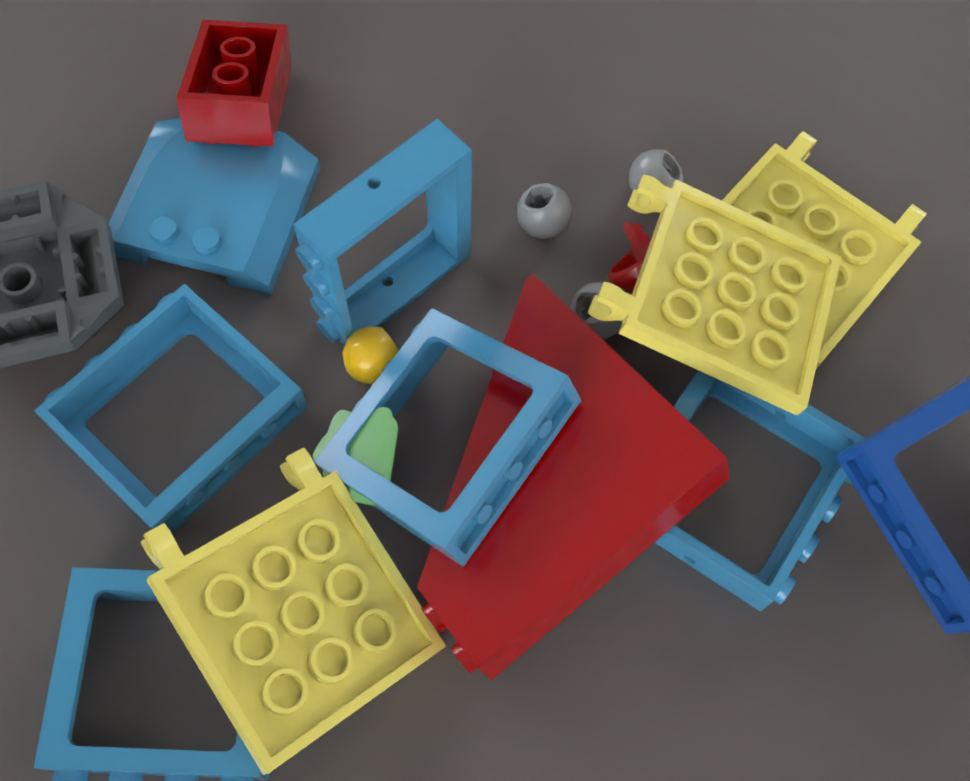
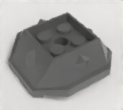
[0,181,124,368]

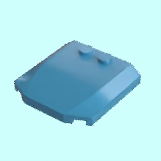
[108,118,320,295]

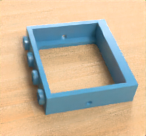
[293,118,472,346]
[34,284,308,535]
[314,308,582,567]
[655,370,864,612]
[34,567,271,781]

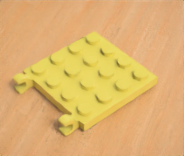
[722,131,927,369]
[587,175,841,416]
[141,447,446,775]

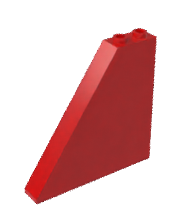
[417,274,730,681]

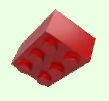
[176,19,292,147]

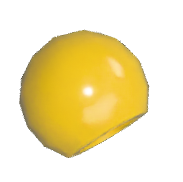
[342,326,399,385]

